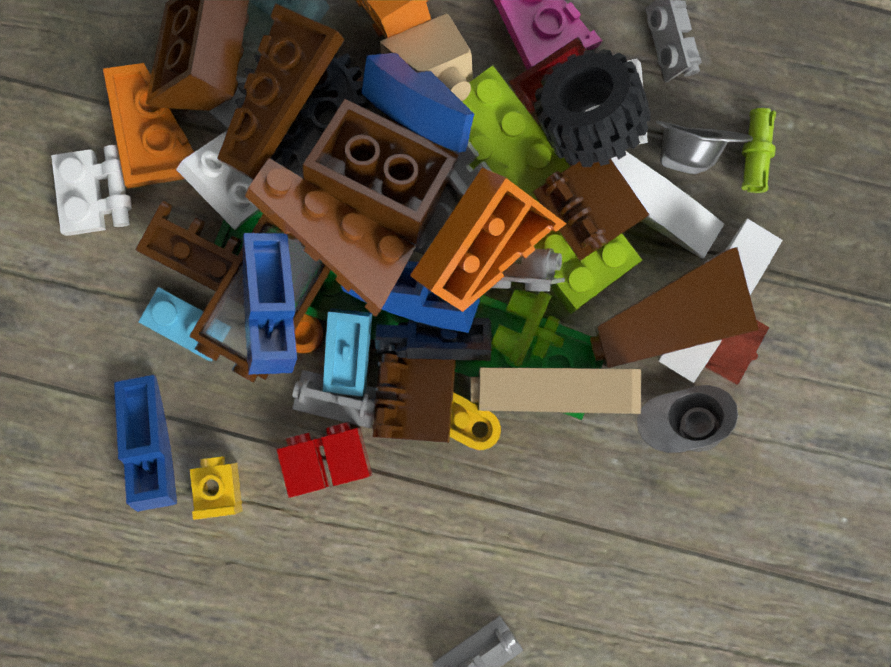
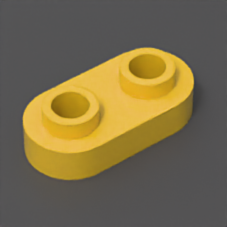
[450,392,501,450]

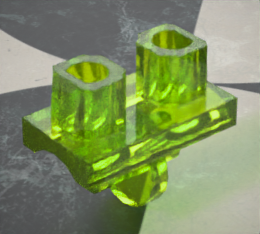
[491,289,565,367]

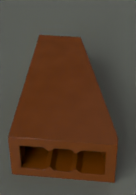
[590,247,759,368]

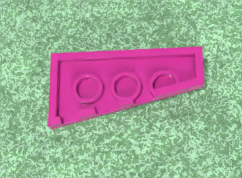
[494,0,602,75]

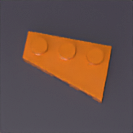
[103,63,194,189]

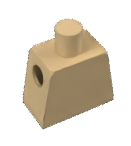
[380,13,473,101]

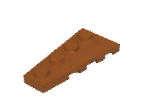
[245,158,416,317]

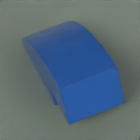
[362,53,474,153]
[243,233,297,375]
[341,261,480,333]
[114,375,177,512]

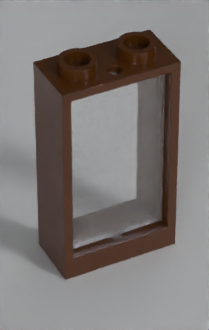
[189,214,331,383]

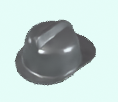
[656,121,753,174]
[637,385,739,453]

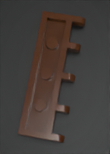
[135,201,310,306]

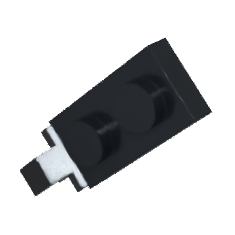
[375,318,491,361]

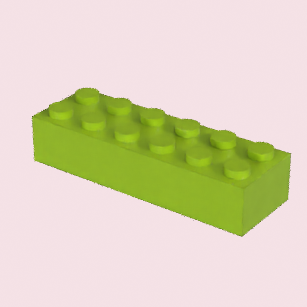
[462,65,642,314]

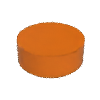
[295,314,324,354]

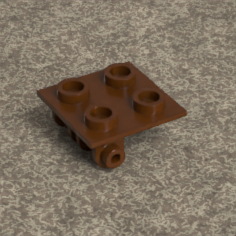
[532,159,650,261]
[372,354,456,443]

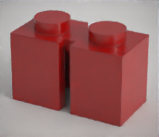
[276,422,373,498]

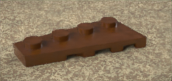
[217,3,344,180]

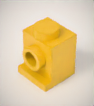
[190,456,243,520]

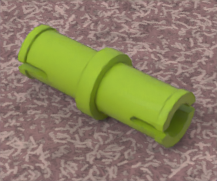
[741,108,776,193]

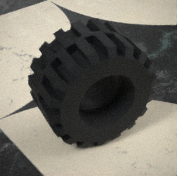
[534,49,651,167]

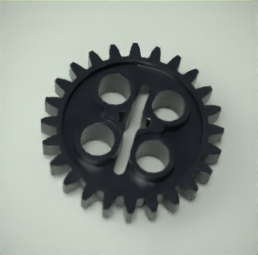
[235,51,370,170]

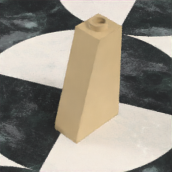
[471,368,641,414]

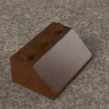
[146,0,249,111]
[303,99,459,245]

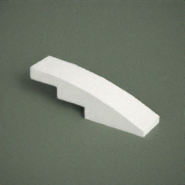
[611,151,724,259]
[658,218,782,383]

